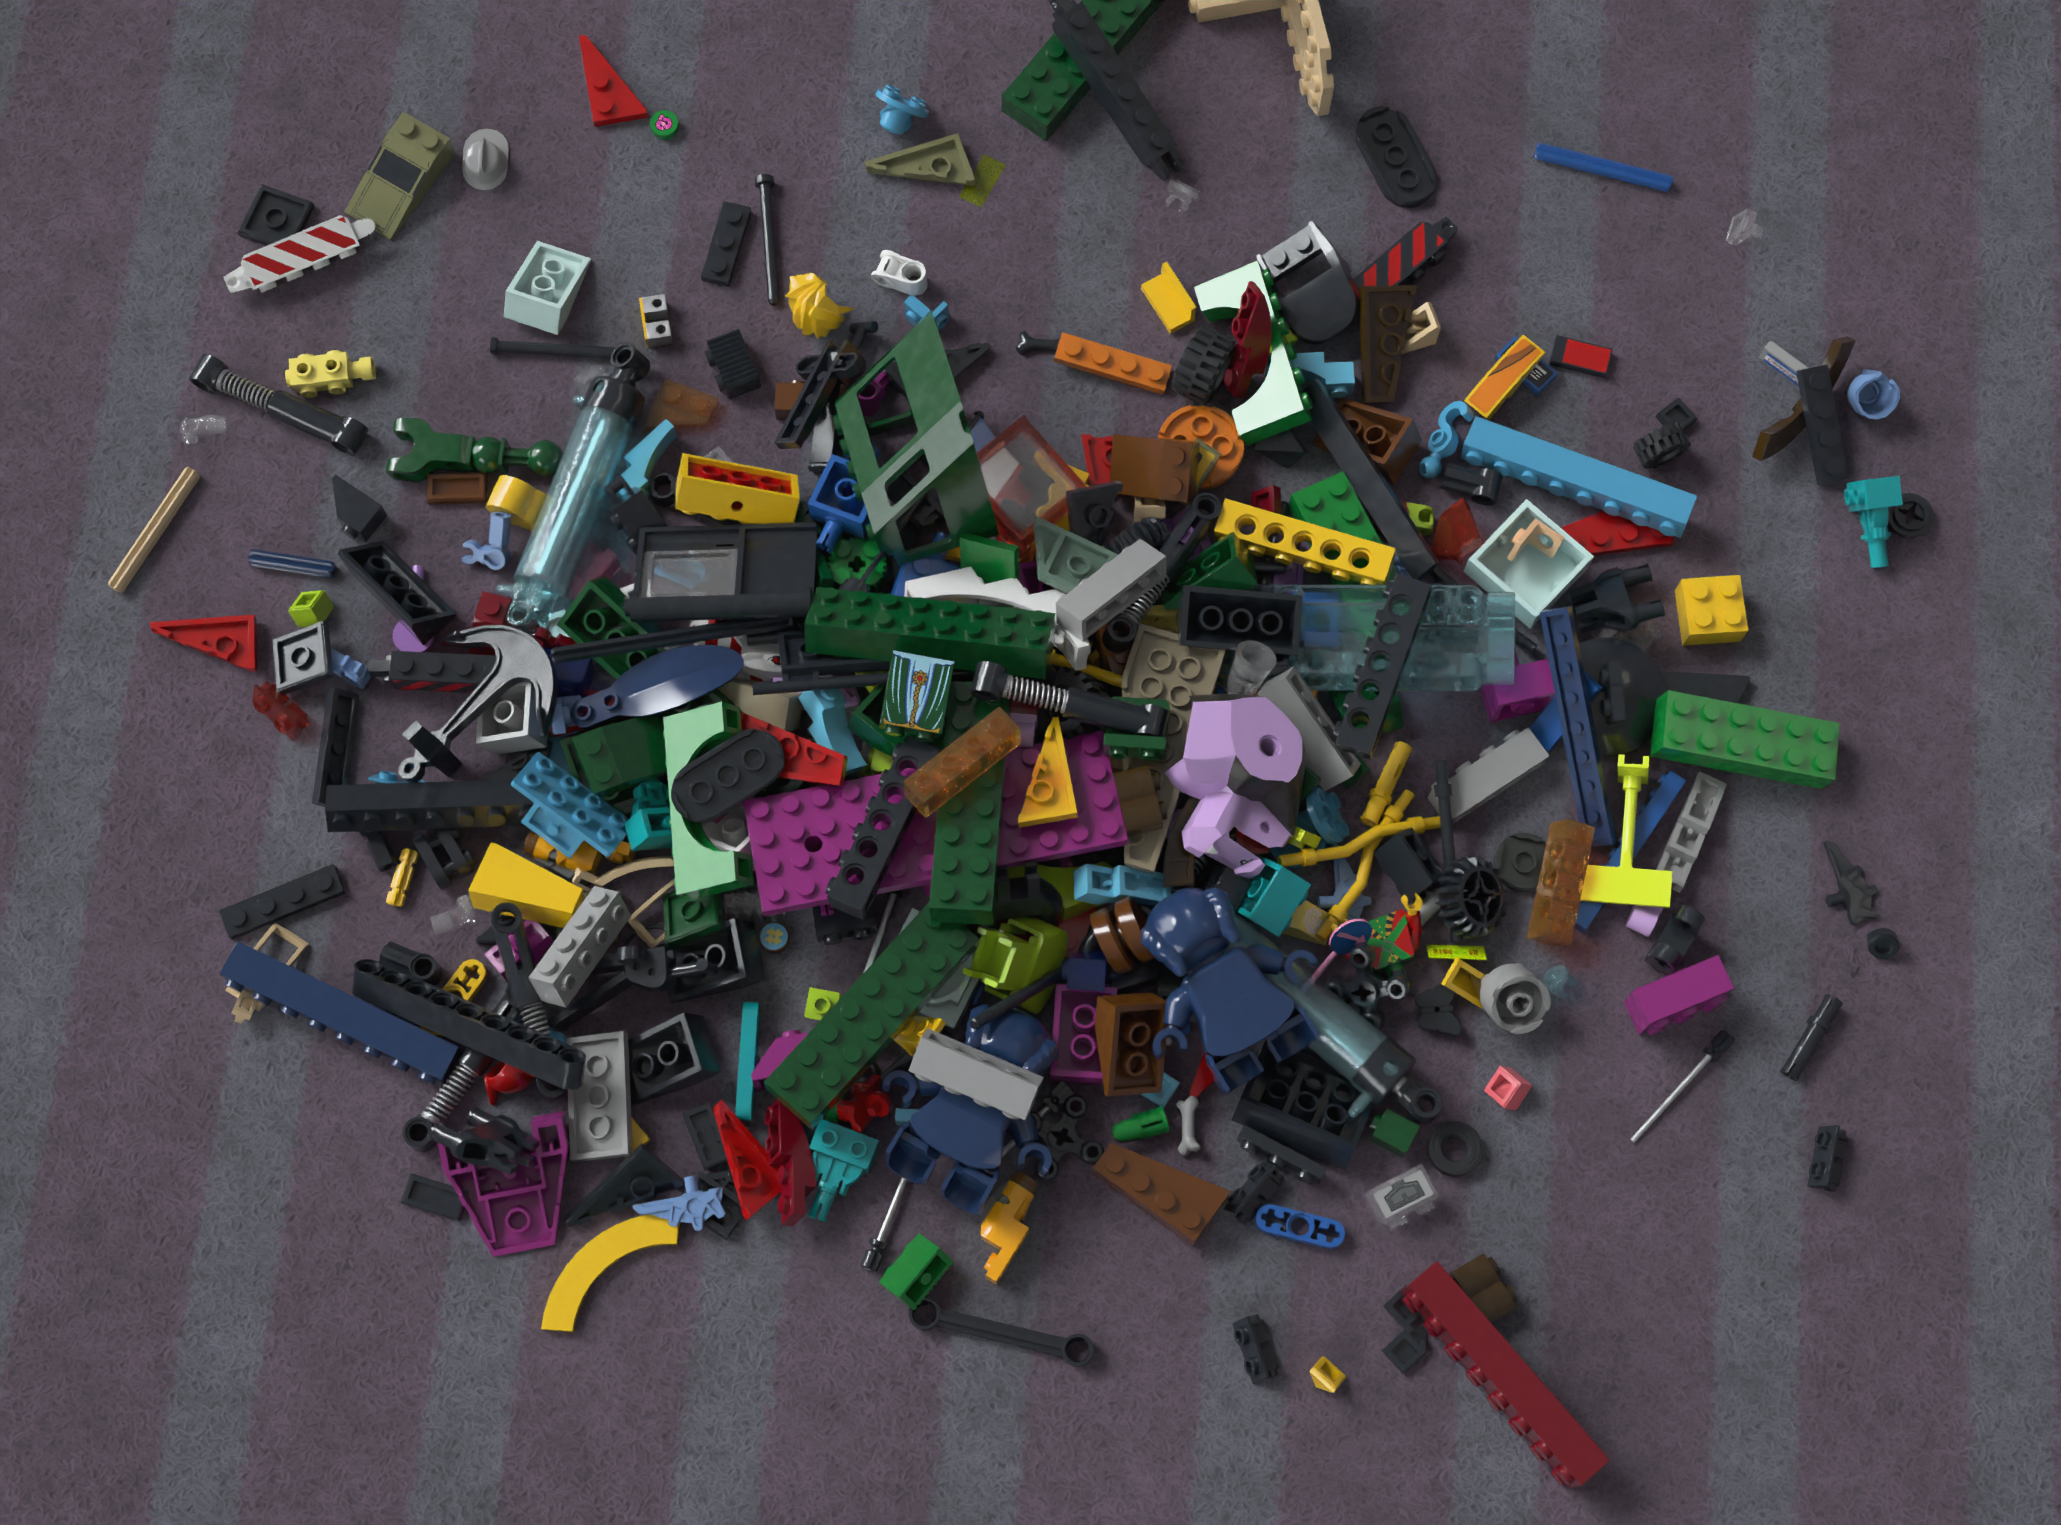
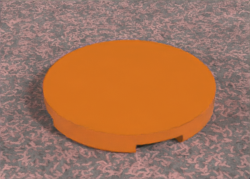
[1158,405,1244,489]

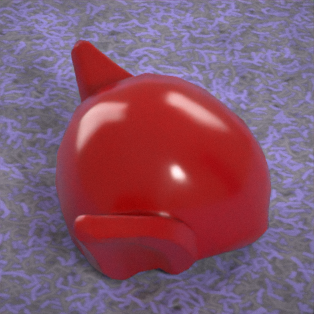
[484,1061,535,1106]

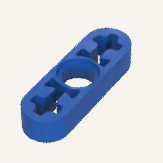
[1255,1204,1345,1249]

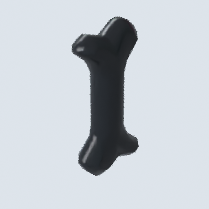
[1016,331,1060,355]

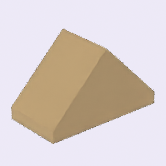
[1402,302,1441,354]

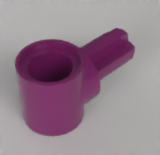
[858,372,891,416]

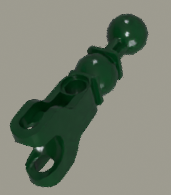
[386,418,564,482]

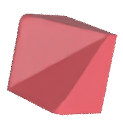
[1484,1066,1532,1110]

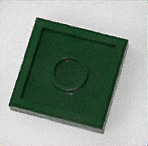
[663,890,724,949]

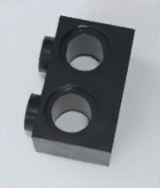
[1193,864,1253,911]

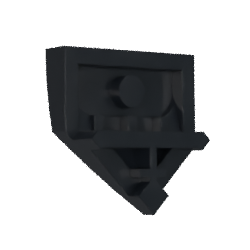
[681,1168,743,1241]

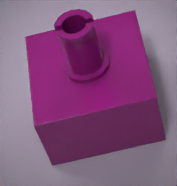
[1481,644,1555,723]

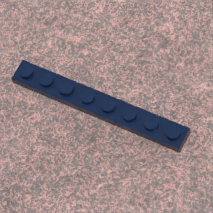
[1539,606,1616,848]

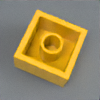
[1675,575,1748,646]

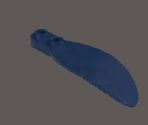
[571,645,744,730]

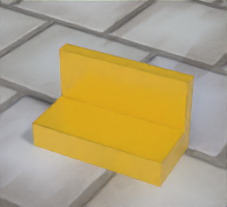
[1141,262,1196,334]

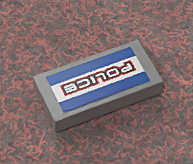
[1759,341,1808,387]

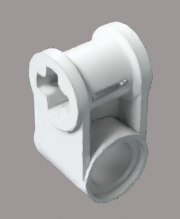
[871,250,928,296]

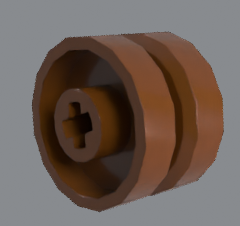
[1090,896,1155,975]

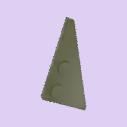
[864,133,975,186]

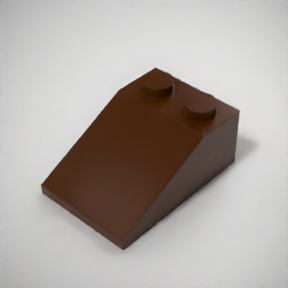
[1312,398,1422,485]
[1110,434,1200,502]
[1095,992,1167,1097]

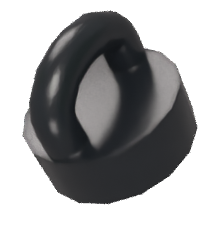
[1867,928,1899,959]

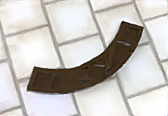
[1752,336,1856,461]
[1163,796,1200,888]

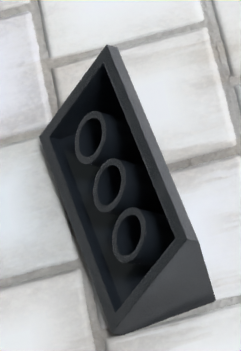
[338,541,457,645]
[1175,585,1303,656]

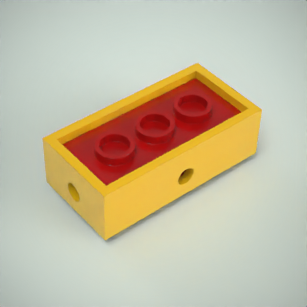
[676,453,800,524]

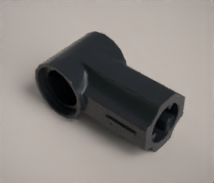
[1441,463,1503,506]
[379,941,443,986]

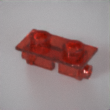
[252,682,310,741]

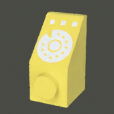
[1282,900,1328,946]

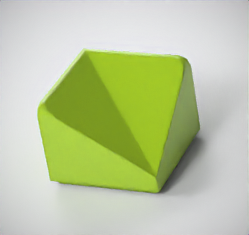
[288,590,334,627]

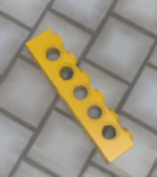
[1214,498,1396,590]

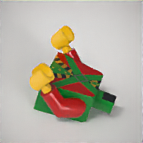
[1331,893,1423,986]

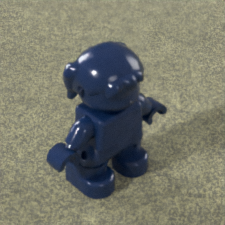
[1141,887,1321,1095]
[882,1004,1059,1215]

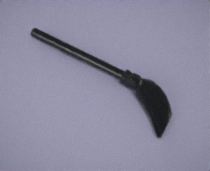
[970,903,1115,1030]

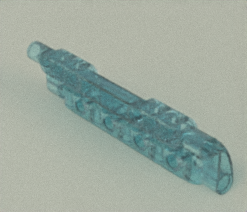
[1216,585,1515,691]

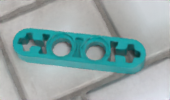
[736,1002,760,1121]

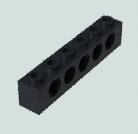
[1332,573,1432,760]
[825,735,942,920]

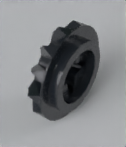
[1888,493,1934,539]

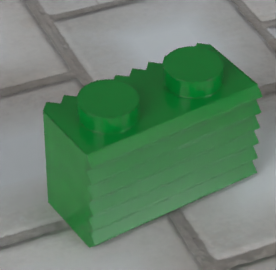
[879,1233,953,1310]

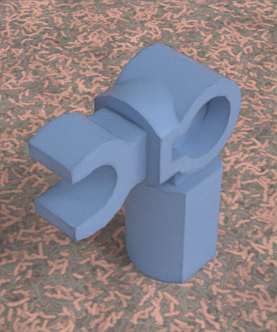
[462,512,512,570]
[331,648,372,690]

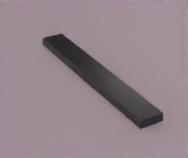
[1303,379,1440,581]

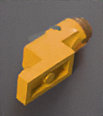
[524,830,635,879]
[980,1171,1038,1285]

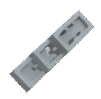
[1656,771,1727,893]

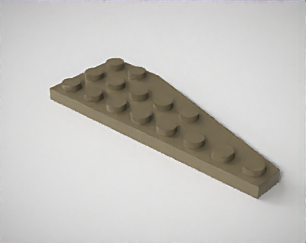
[1122,623,1226,874]

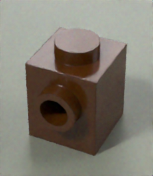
[774,380,806,420]

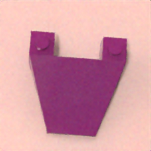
[438,1111,570,1257]

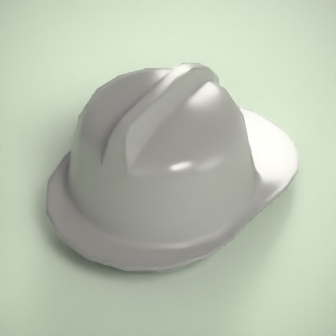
[462,129,509,190]

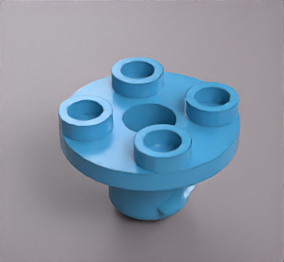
[875,84,929,135]
[1296,787,1349,845]

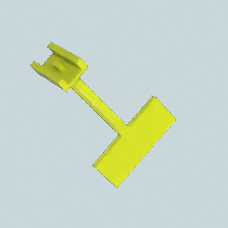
[1577,755,1672,908]

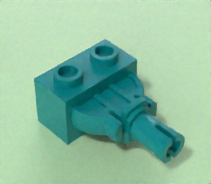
[1844,476,1903,568]
[624,777,673,851]
[807,1119,880,1223]

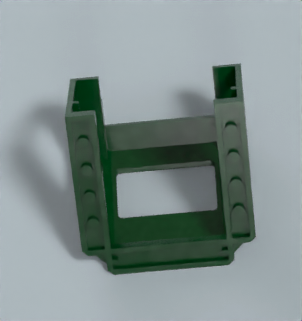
[833,310,1000,566]

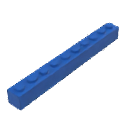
[1567,770,1686,933]

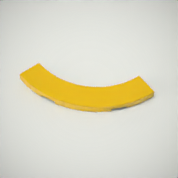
[541,1214,680,1332]

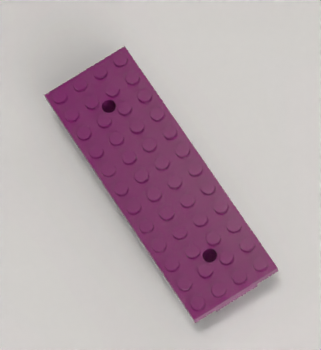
[744,731,1128,916]

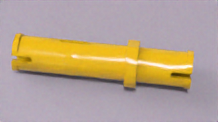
[1360,741,1413,827]

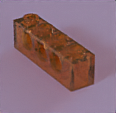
[903,706,1021,818]
[1527,819,1595,946]

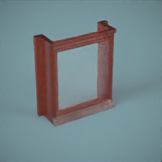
[977,415,1087,560]

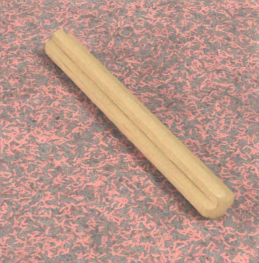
[108,467,200,593]

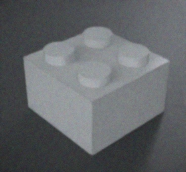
[476,682,548,755]

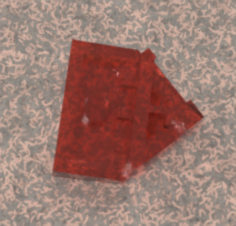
[1432,498,1485,564]

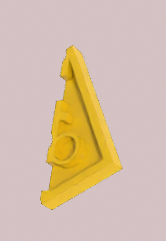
[1018,717,1078,828]

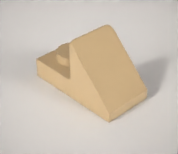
[1134,496,1166,523]

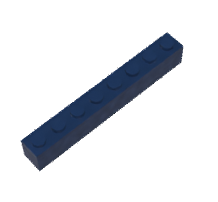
[219,941,462,1085]

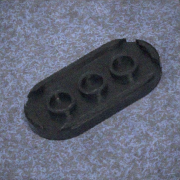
[1355,106,1436,208]
[671,729,785,823]

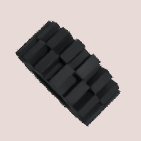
[1633,422,1691,470]

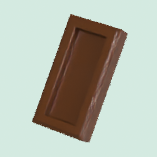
[427,472,487,505]

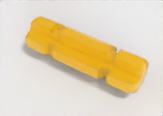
[386,848,419,907]

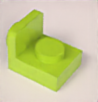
[804,987,843,1021]

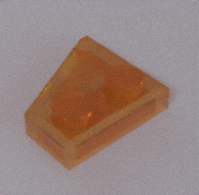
[643,378,719,431]

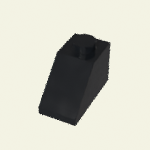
[332,474,387,542]

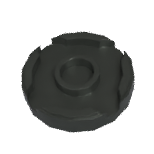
[1494,833,1554,892]

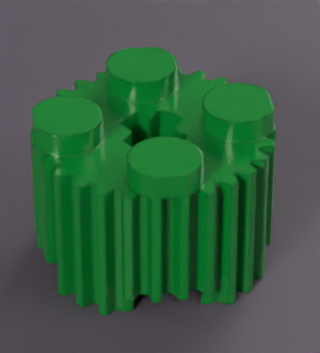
[827,537,887,593]

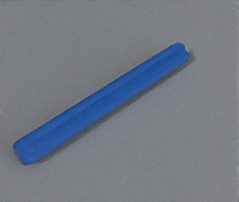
[1534,143,1673,192]

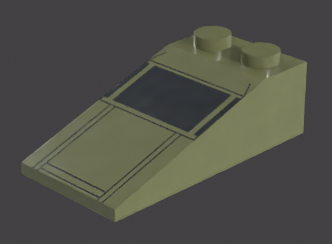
[344,112,456,241]

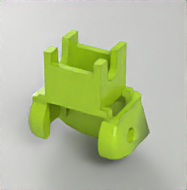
[962,916,1068,1014]

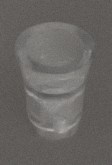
[1223,640,1276,696]

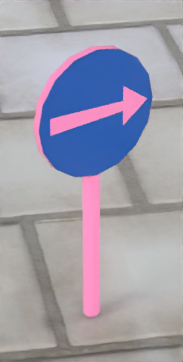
[1301,919,1372,993]

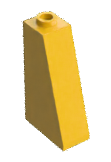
[468,843,585,928]

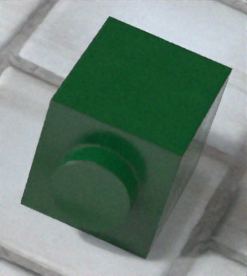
[1368,1109,1420,1158]

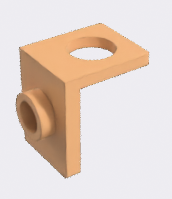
[1507,518,1564,561]

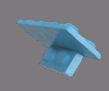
[511,752,628,858]

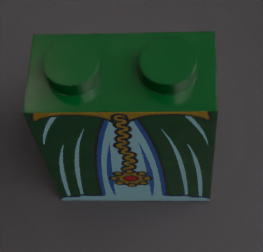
[879,651,954,742]

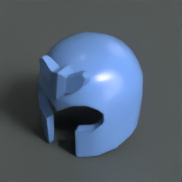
[1847,369,1900,420]

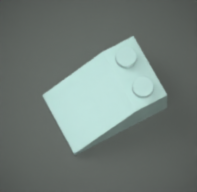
[504,241,591,335]

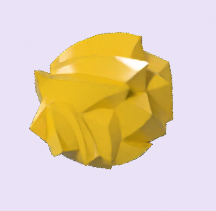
[785,273,854,339]

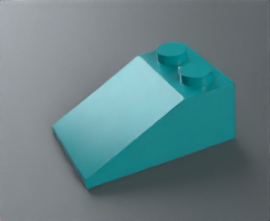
[1234,855,1311,937]

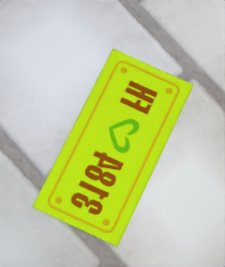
[959,154,1006,207]
[1426,944,1487,960]

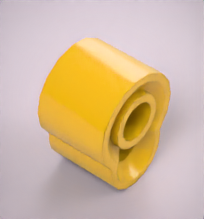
[486,475,551,531]

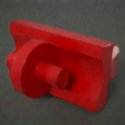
[836,1075,892,1132]

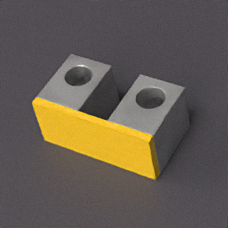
[639,294,673,347]

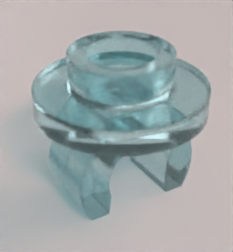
[1543,965,1577,998]

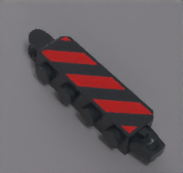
[1353,217,1458,324]
[368,651,496,693]

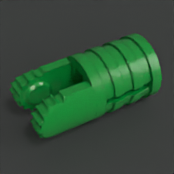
[1110,1106,1169,1142]

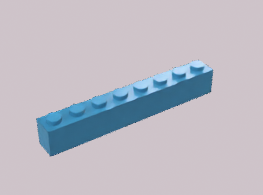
[1461,416,1697,538]

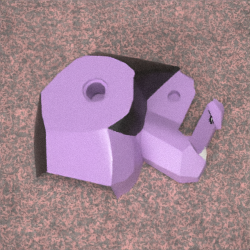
[1165,694,1306,879]

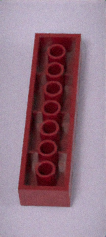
[1400,1261,1610,1488]

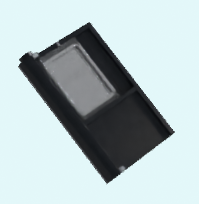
[624,522,817,622]

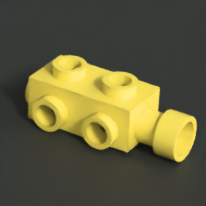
[285,350,376,398]

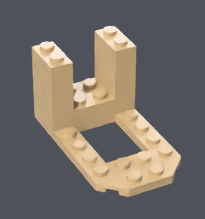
[1188,0,1334,116]

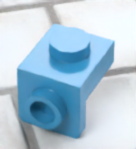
[904,294,949,330]

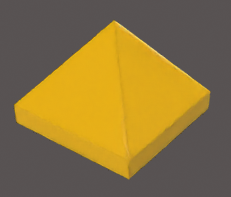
[1309,1356,1346,1393]

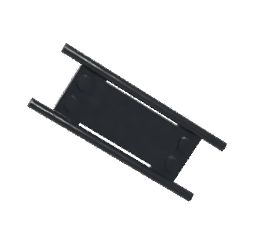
[746,630,975,696]

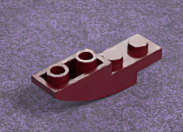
[1224,281,1272,399]
[765,1100,816,1226]

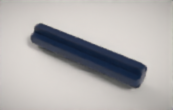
[248,549,336,578]

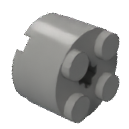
[1480,963,1551,1034]

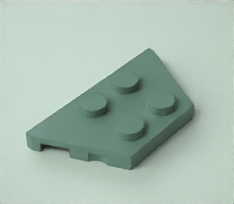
[1034,517,1118,594]

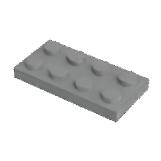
[566,1031,633,1162]

